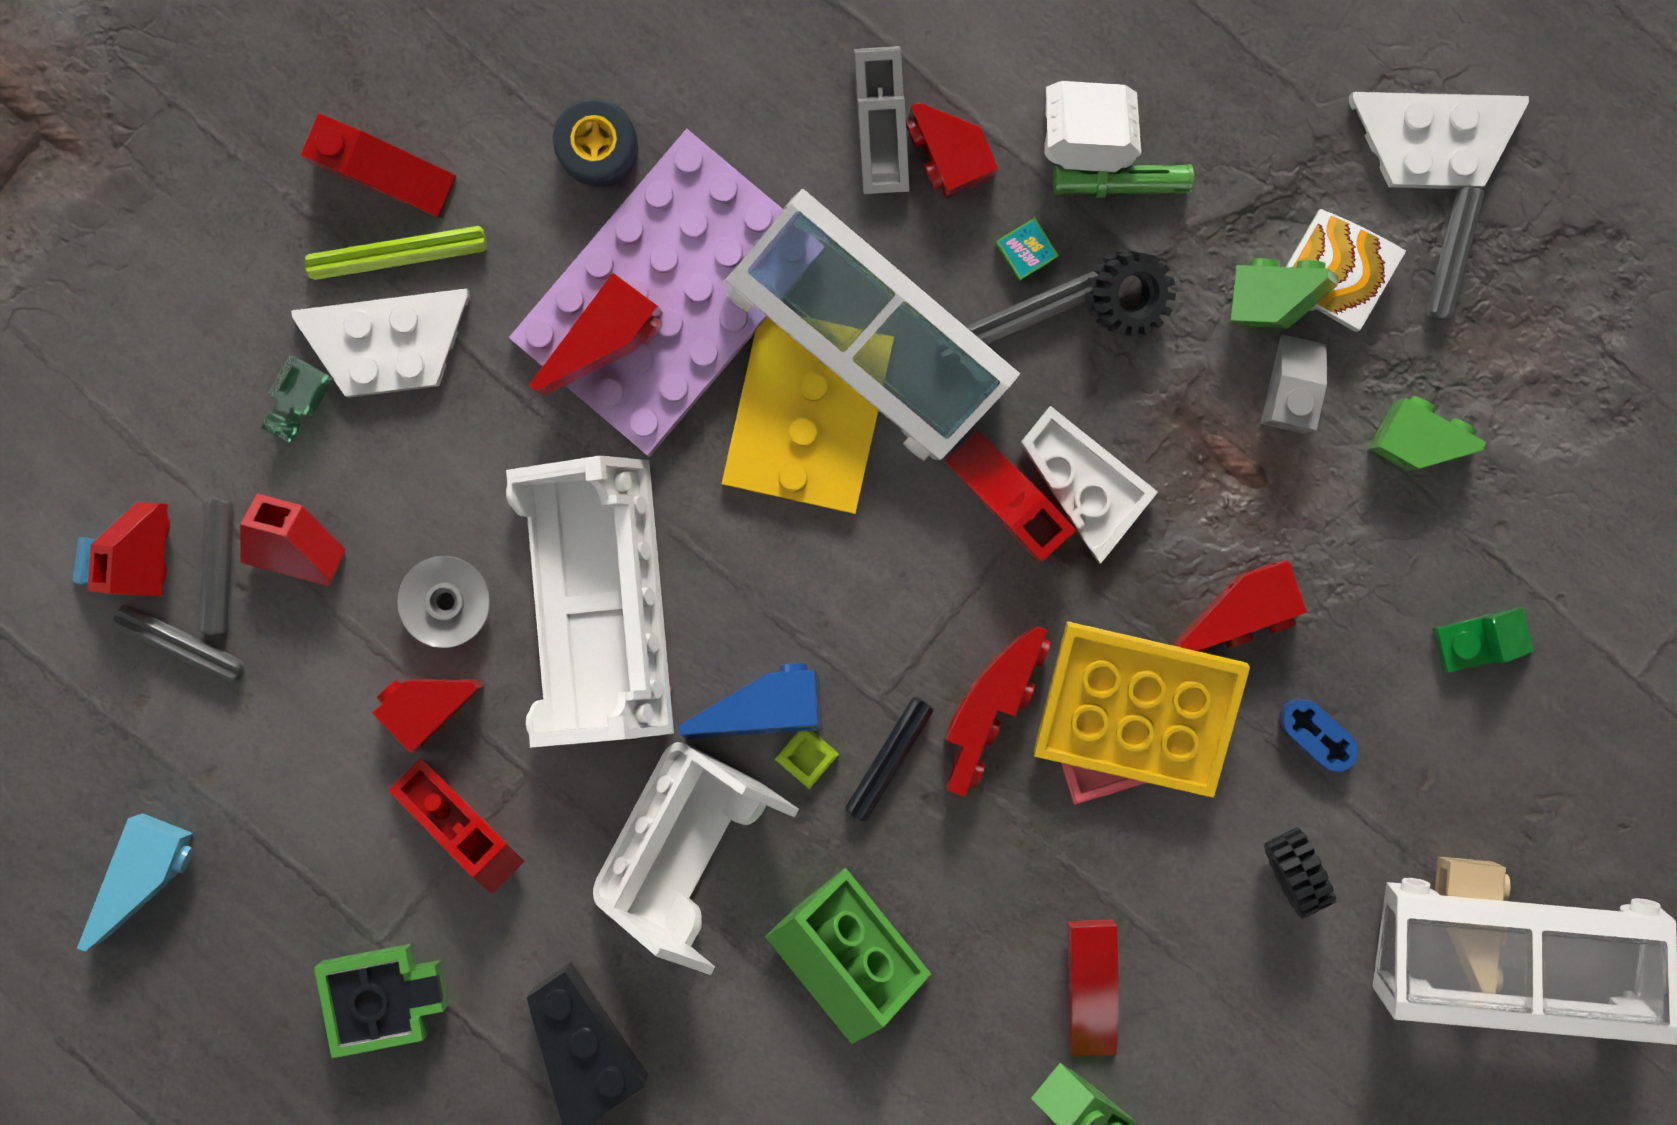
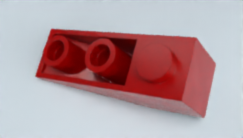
[944,431,1076,562]
[1172,560,1307,654]

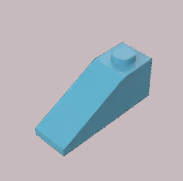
[77,813,193,952]

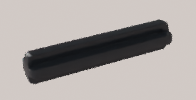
[846,697,933,822]

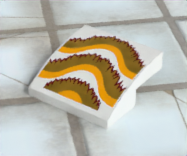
[1286,209,1406,332]

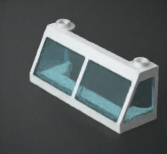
[723,189,1020,461]

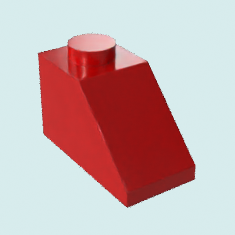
[372,678,484,753]

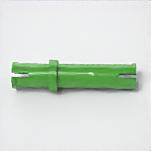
[1053,164,1194,198]

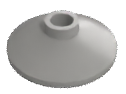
[397,556,490,648]

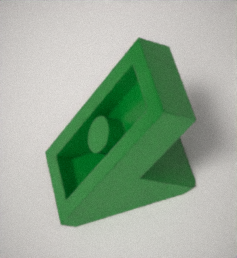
[1433,607,1534,673]

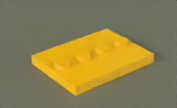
[721,313,895,514]
[1033,621,1250,798]

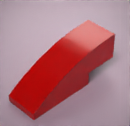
[1067,919,1119,1057]

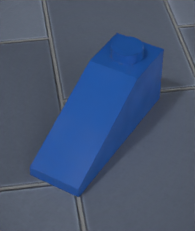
[679,663,822,739]

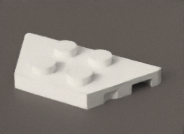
[1349,92,1529,189]
[291,288,470,398]

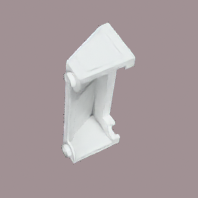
[506,456,674,748]

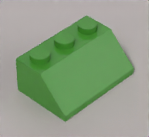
[765,868,931,1044]

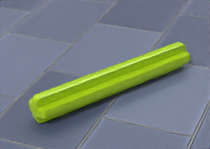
[305,226,487,280]

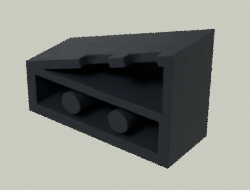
[526,962,648,1125]

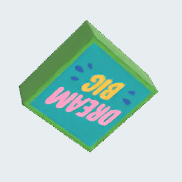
[995,217,1059,282]

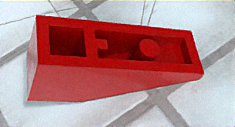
[301,112,457,218]
[528,273,663,396]
[388,758,525,894]

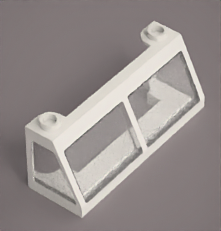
[1373,878,1677,1045]

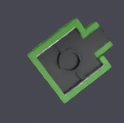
[314,943,449,1058]

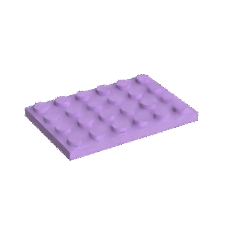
[509,128,827,457]

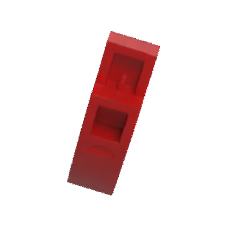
[944,626,1051,797]

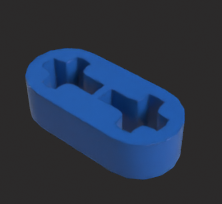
[1279,699,1358,772]

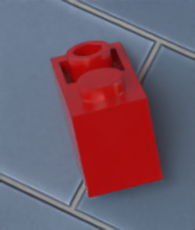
[906,102,999,199]
[240,493,345,587]
[87,502,170,596]

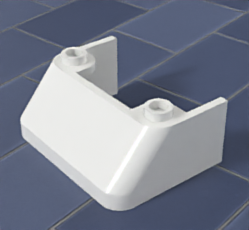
[593,742,799,975]

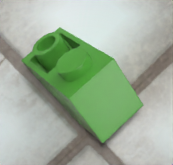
[1231,258,1339,329]
[1368,396,1487,471]
[1031,1063,1137,1125]

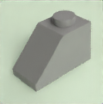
[1260,334,1327,434]

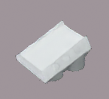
[1044,81,1141,172]

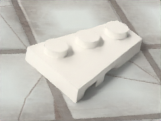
[1020,406,1158,564]

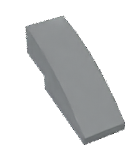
[854,46,909,194]

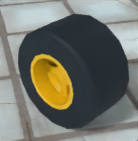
[552,97,639,187]

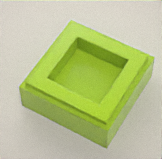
[775,731,839,789]

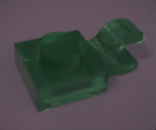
[262,354,334,443]

